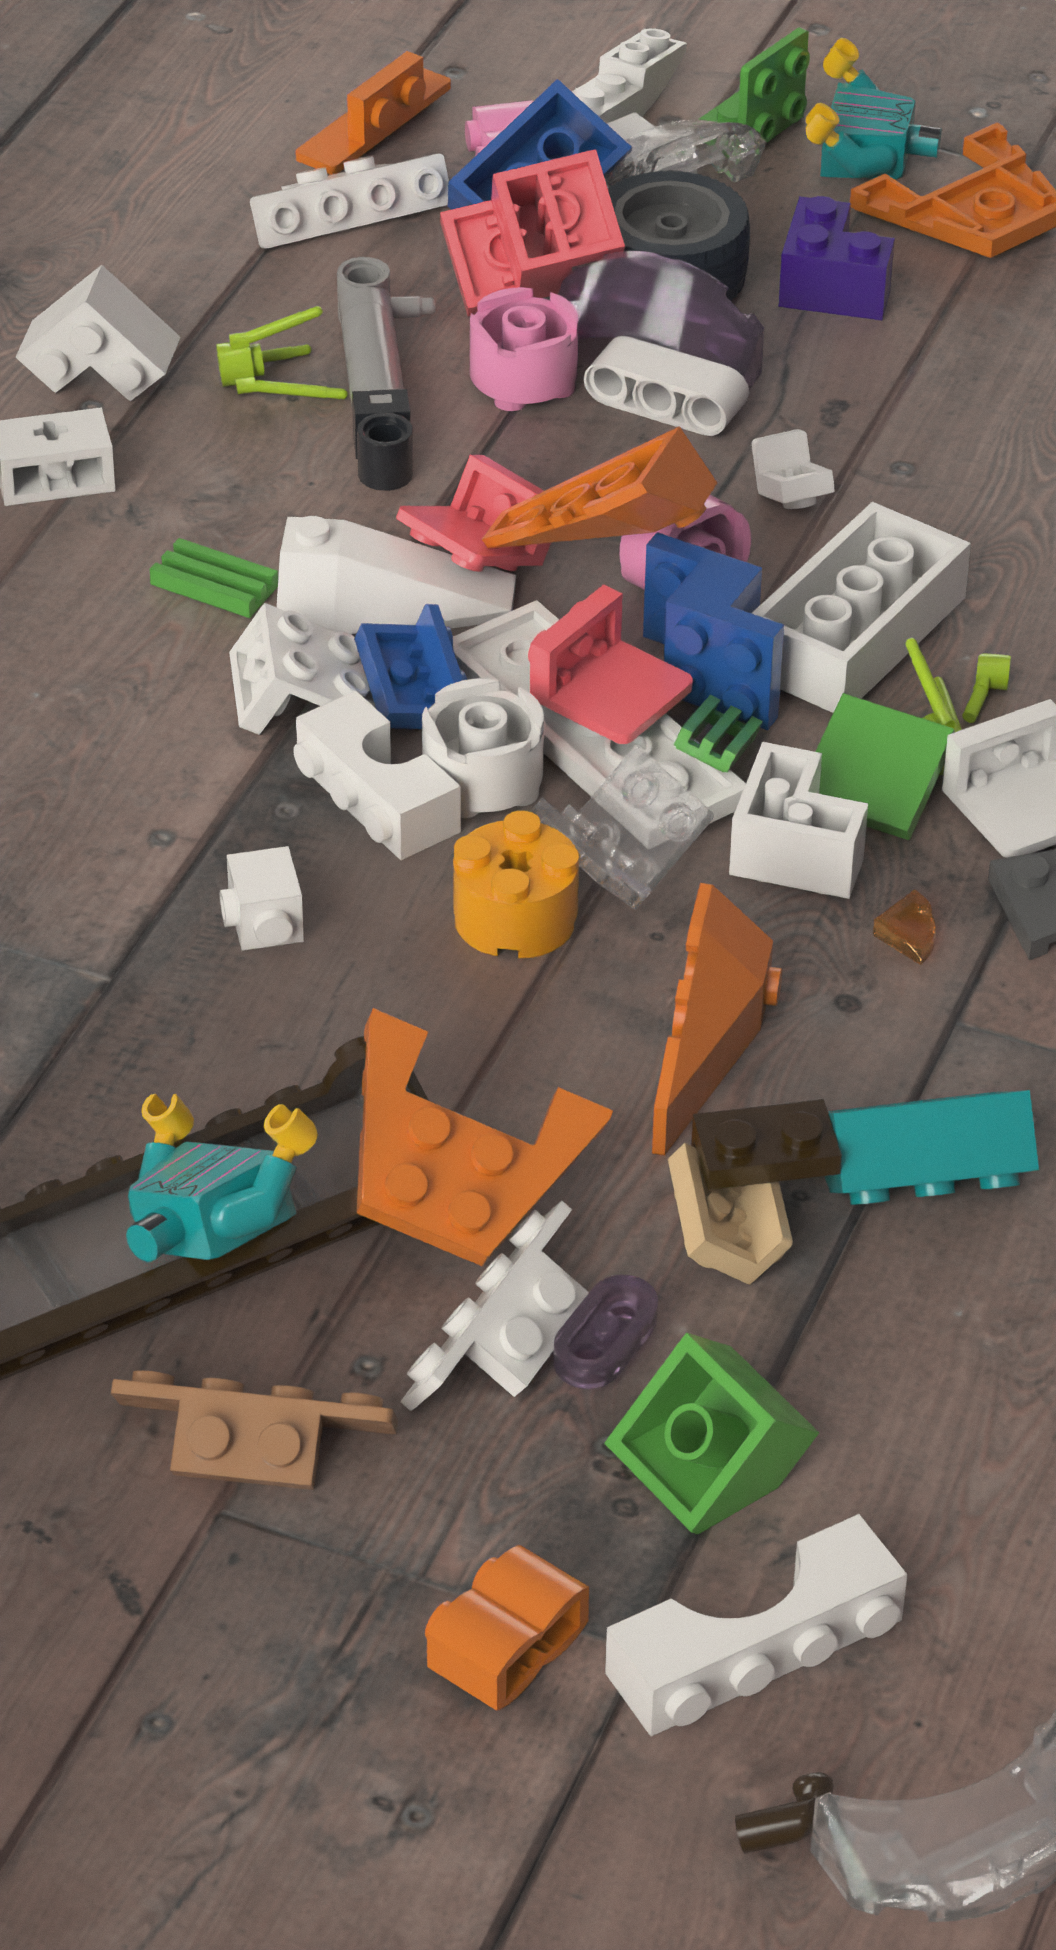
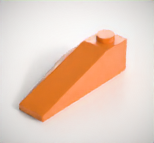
[482,426,717,549]
[652,883,783,1155]

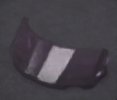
[558,251,764,389]

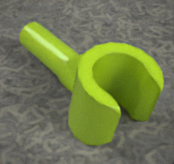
[962,653,1011,723]

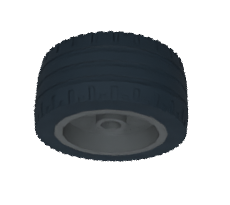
[592,170,750,318]

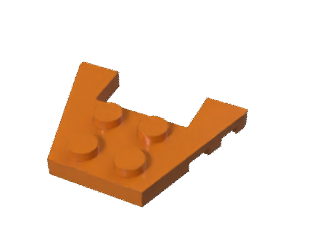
[850,122,1056,258]
[357,1008,613,1266]

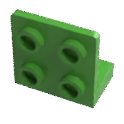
[696,27,810,158]

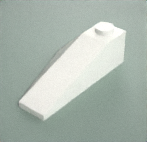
[277,516,516,635]

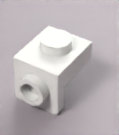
[752,429,835,509]

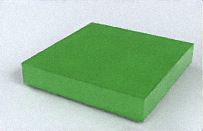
[815,693,955,840]

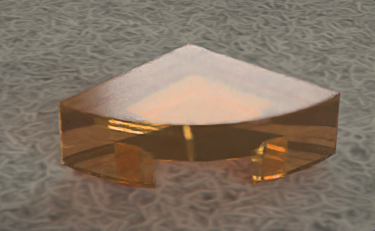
[873,889,936,965]

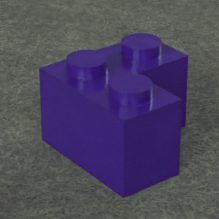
[778,196,895,321]

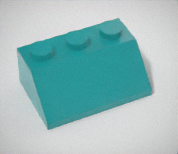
[825,1090,1039,1205]

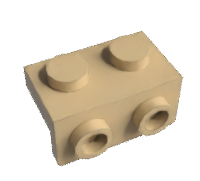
[668,1143,793,1285]

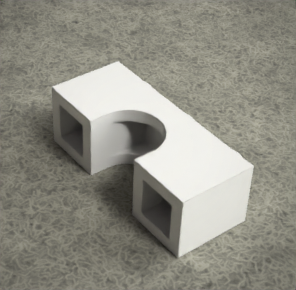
[294,690,461,860]

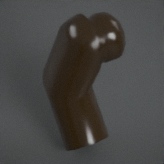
[735,1772,840,1854]

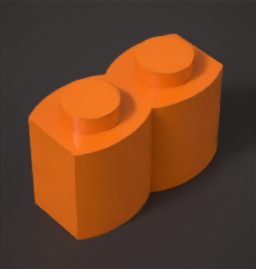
[425,1545,589,1711]

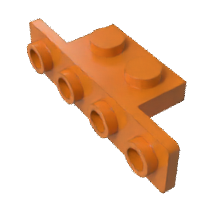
[296,51,451,175]

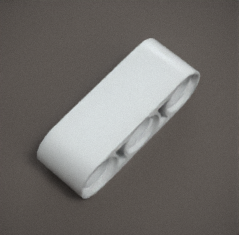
[584,336,749,436]

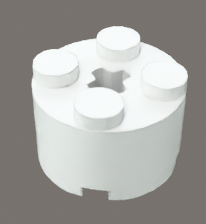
[422,678,544,819]

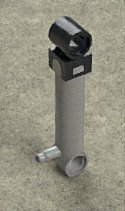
[337,257,436,491]

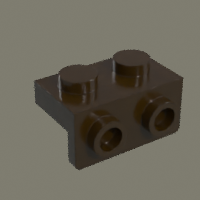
[691,1099,842,1190]

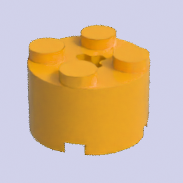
[453,810,579,958]

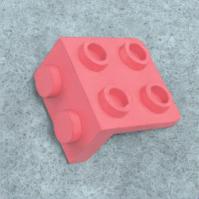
[396,455,551,572]
[528,584,693,744]

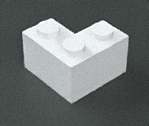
[16,265,180,401]
[729,742,868,899]

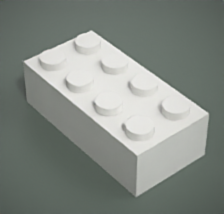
[752,502,971,713]

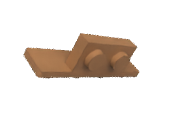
[111,1371,398,1490]

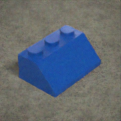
[448,79,632,210]

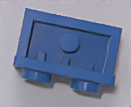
[354,604,467,729]

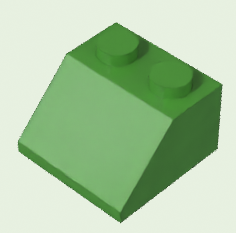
[604,1332,819,1534]

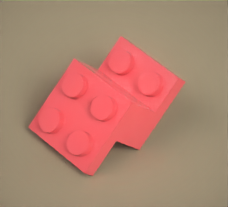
[440,149,625,316]

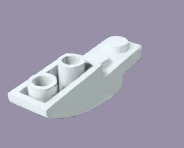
[572,29,687,123]

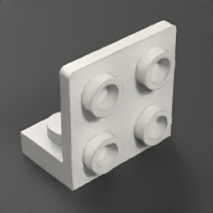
[229,603,376,735]

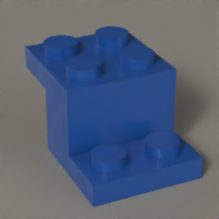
[643,532,784,730]

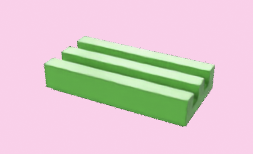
[150,538,278,618]
[674,695,763,773]

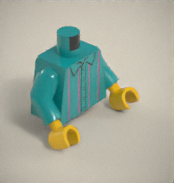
[806,38,942,179]
[126,1094,318,1262]

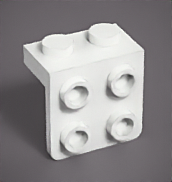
[942,699,1056,858]

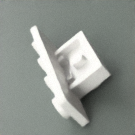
[250,154,449,248]
[400,1200,592,1411]

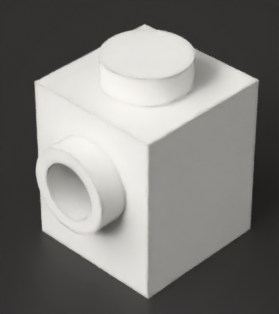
[220,846,304,951]

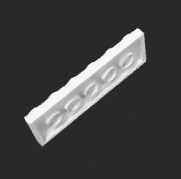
[453,600,746,851]

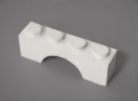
[605,1514,907,1737]

